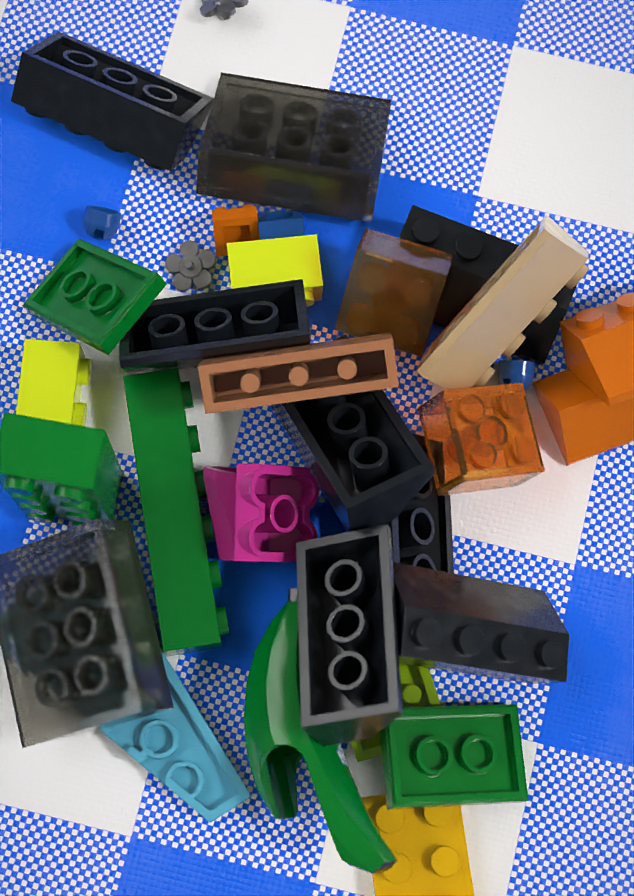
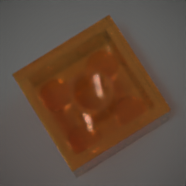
[334,228,453,357]
[418,383,545,496]

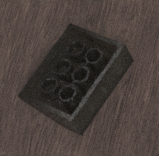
[196,72,392,223]
[0,518,174,748]

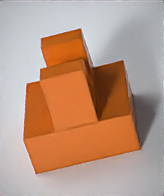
[211,204,260,257]

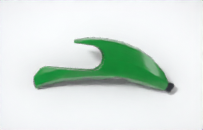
[244,588,398,874]

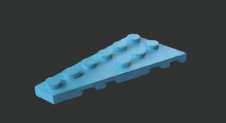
[0,552,252,823]

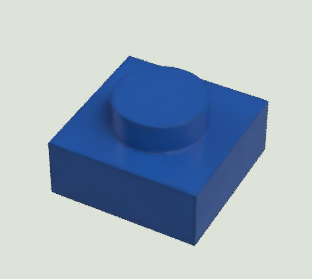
[257,209,305,240]

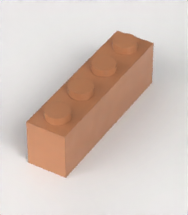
[198,332,399,414]

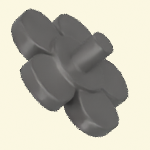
[200,0,248,20]
[165,240,217,292]

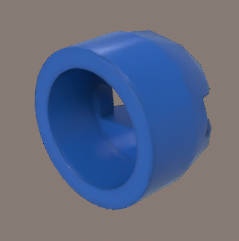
[84,205,122,240]
[498,360,535,392]

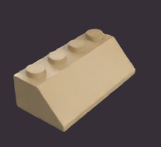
[416,215,589,397]

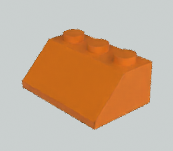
[559,292,634,407]

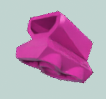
[203,464,319,562]

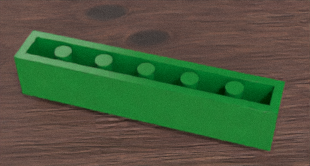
[123,367,230,657]

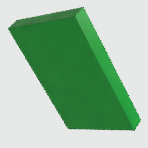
[22,239,167,355]
[380,704,529,810]

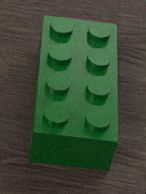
[0,412,124,532]

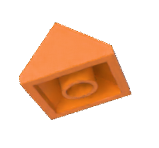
[532,369,634,466]

